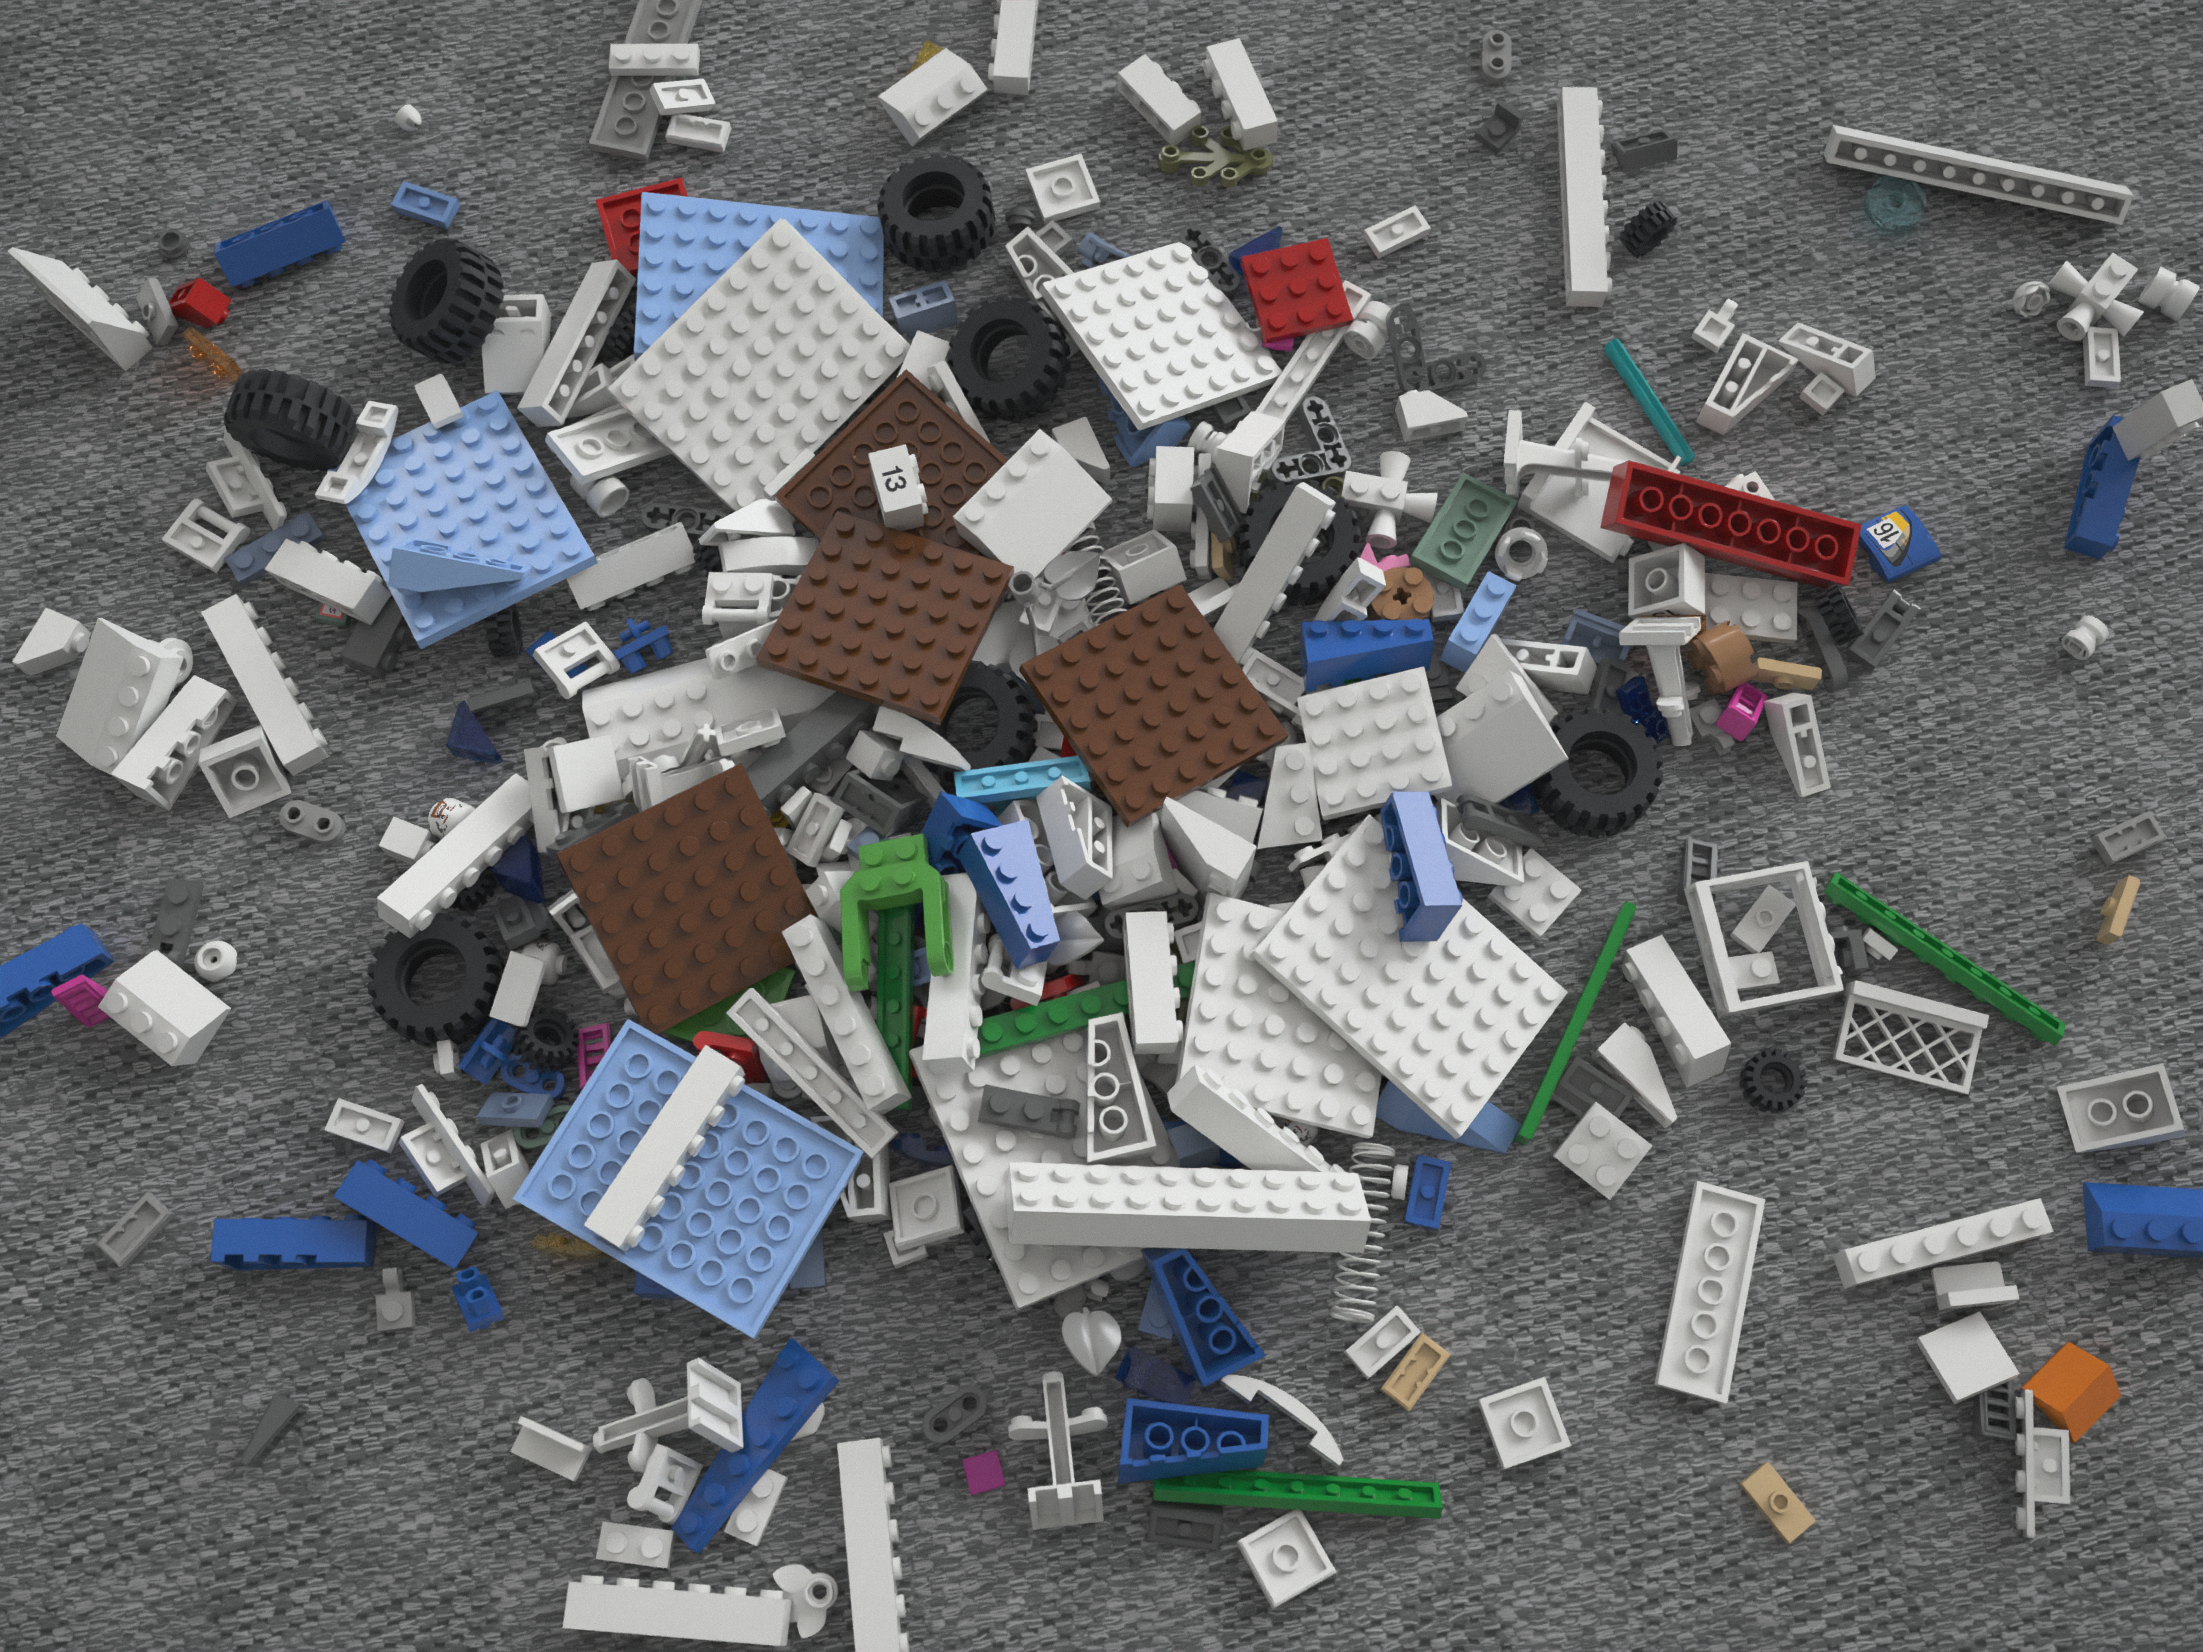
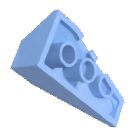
[388,537,531,595]

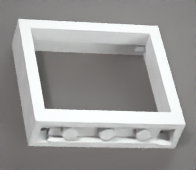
[1684,861,1844,1018]

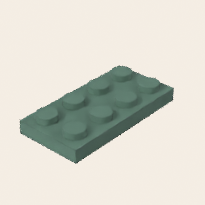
[1409,472,1518,592]

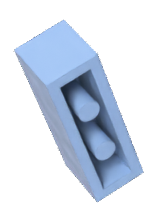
[1440,571,1517,673]

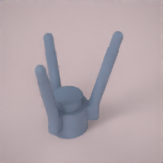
[1078,233,1132,268]

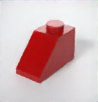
[168,277,231,328]

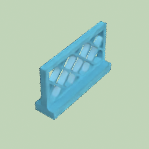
[954,756,1090,818]

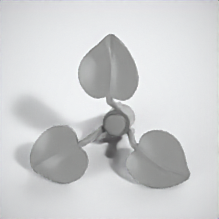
[996,551,1100,685]
[980,912,1104,1012]
[991,1253,1147,1377]

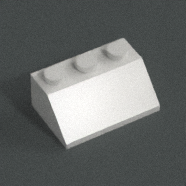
[877,48,988,147]
[98,950,231,1066]

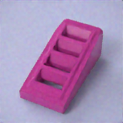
[1716,682,1768,741]
[51,975,110,1027]
[576,1022,613,1091]

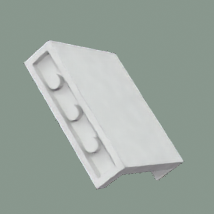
[1517,402,1682,563]

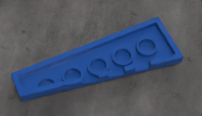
[671,1337,840,1554]

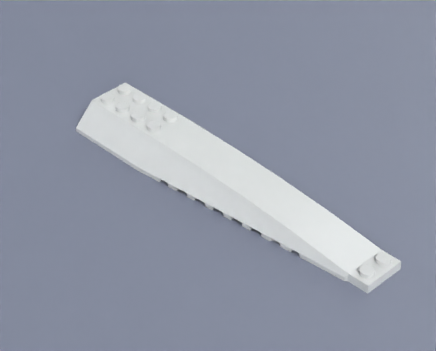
[582,598,1093,803]

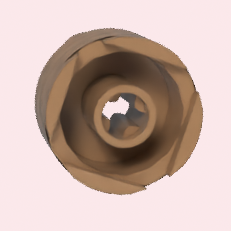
[1366,567,1434,621]
[1687,620,1759,696]

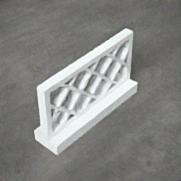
[1833,980,1989,1095]

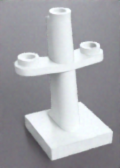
[1504,410,1625,499]
[1619,617,1701,746]
[628,747,763,812]
[593,1358,743,1473]
[1008,1372,1108,1530]

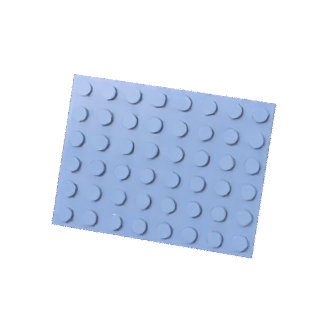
[634,192,884,359]
[328,390,598,649]
[513,1019,865,1340]

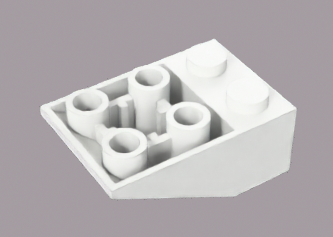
[482,294,551,395]

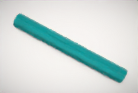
[1604,339,1695,467]

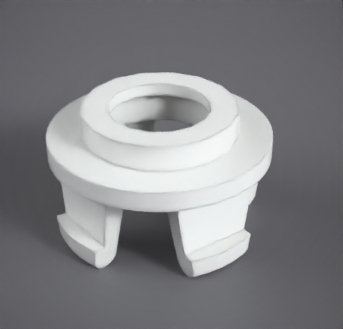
[1495,527,1548,582]

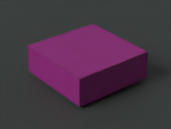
[962,1450,1006,1496]

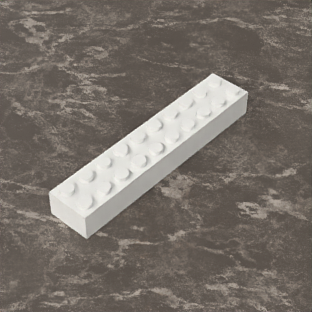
[1005,1162,1371,1253]

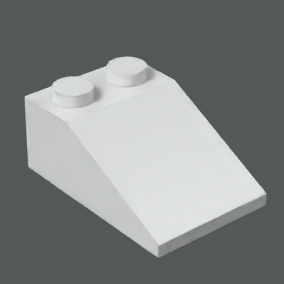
[1434,797,1524,887]
[1098,812,1178,911]
[2057,1063,2186,1153]

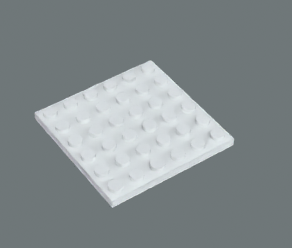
[1039,241,1282,431]
[1175,892,1381,1139]

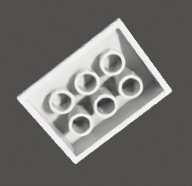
[8,247,153,371]
[953,429,1112,580]
[56,618,184,775]
[1434,670,1568,805]
[1161,797,1257,908]

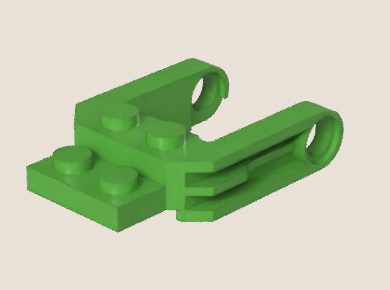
[840,834,954,992]

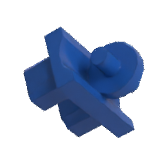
[613,618,673,675]
[456,1017,516,1085]
[451,1266,505,1332]

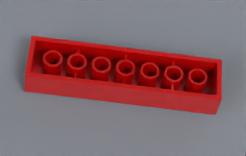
[1600,460,1862,589]

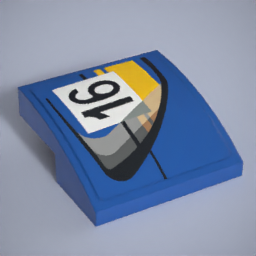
[1858,505,1942,583]

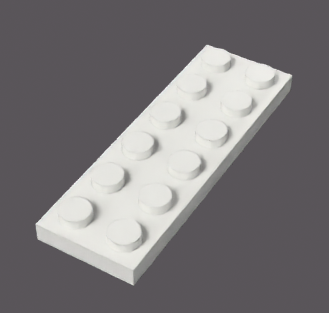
[1654,1181,1765,1405]

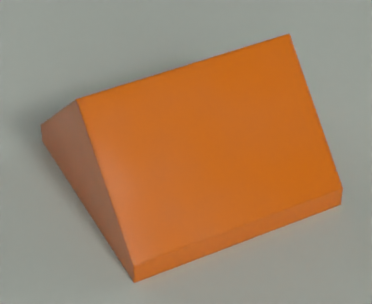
[2020,1342,2121,1443]

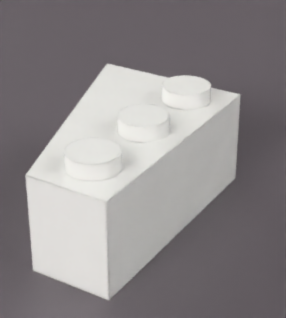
[1696,333,1799,435]

